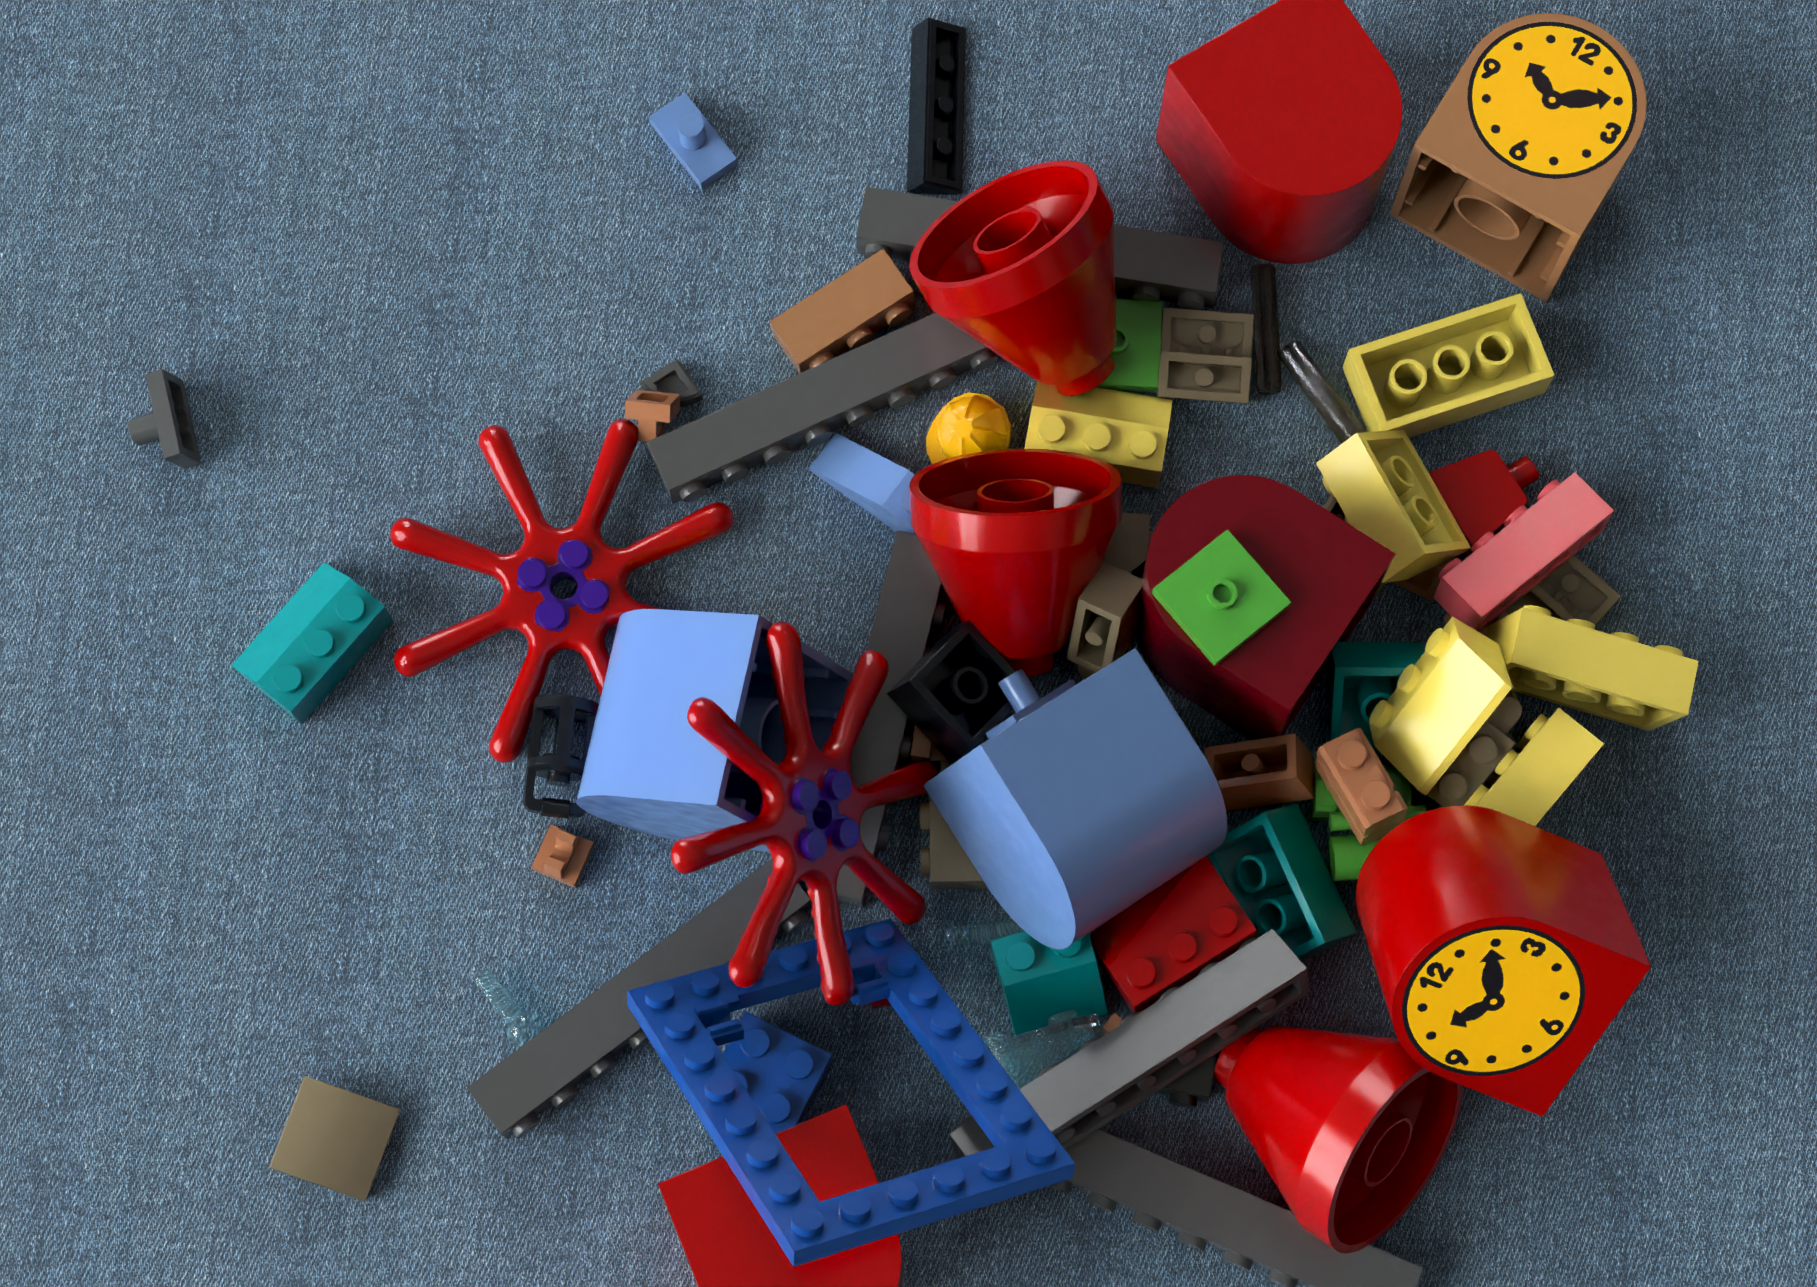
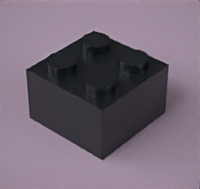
[887,620,1016,763]

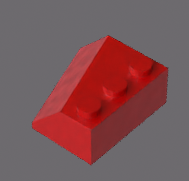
[1090,856,1258,1013]

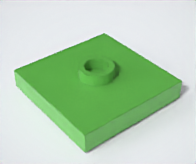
[1097,299,1163,392]
[1152,529,1291,666]

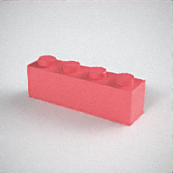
[1433,472,1614,632]

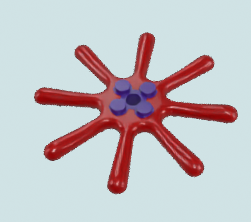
[390,419,734,763]
[671,621,939,1006]

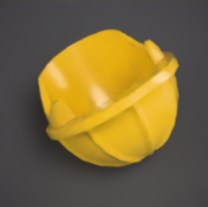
[926,392,1012,464]

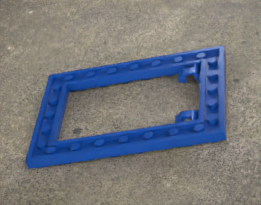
[627,919,1075,1267]

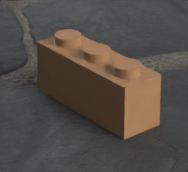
[769,248,916,374]

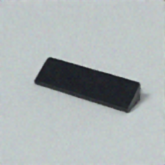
[907,18,966,195]

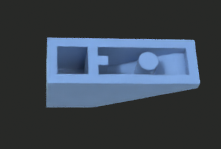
[809,433,915,534]

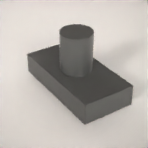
[128,369,201,469]

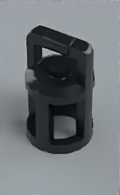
[523,695,599,819]

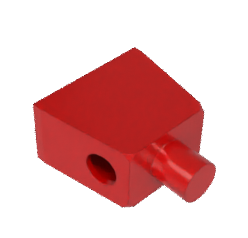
[1429,449,1539,559]

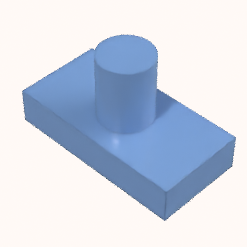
[649,92,738,190]
[985,668,1076,739]

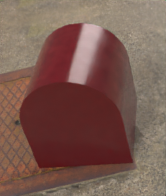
[1136,475,1396,740]

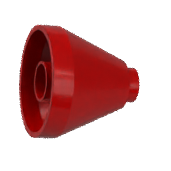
[909,160,1117,396]
[909,449,1122,677]
[1214,1025,1463,1254]

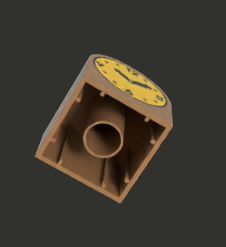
[1389,13,1647,303]

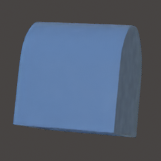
[576,609,853,852]
[923,648,1227,950]

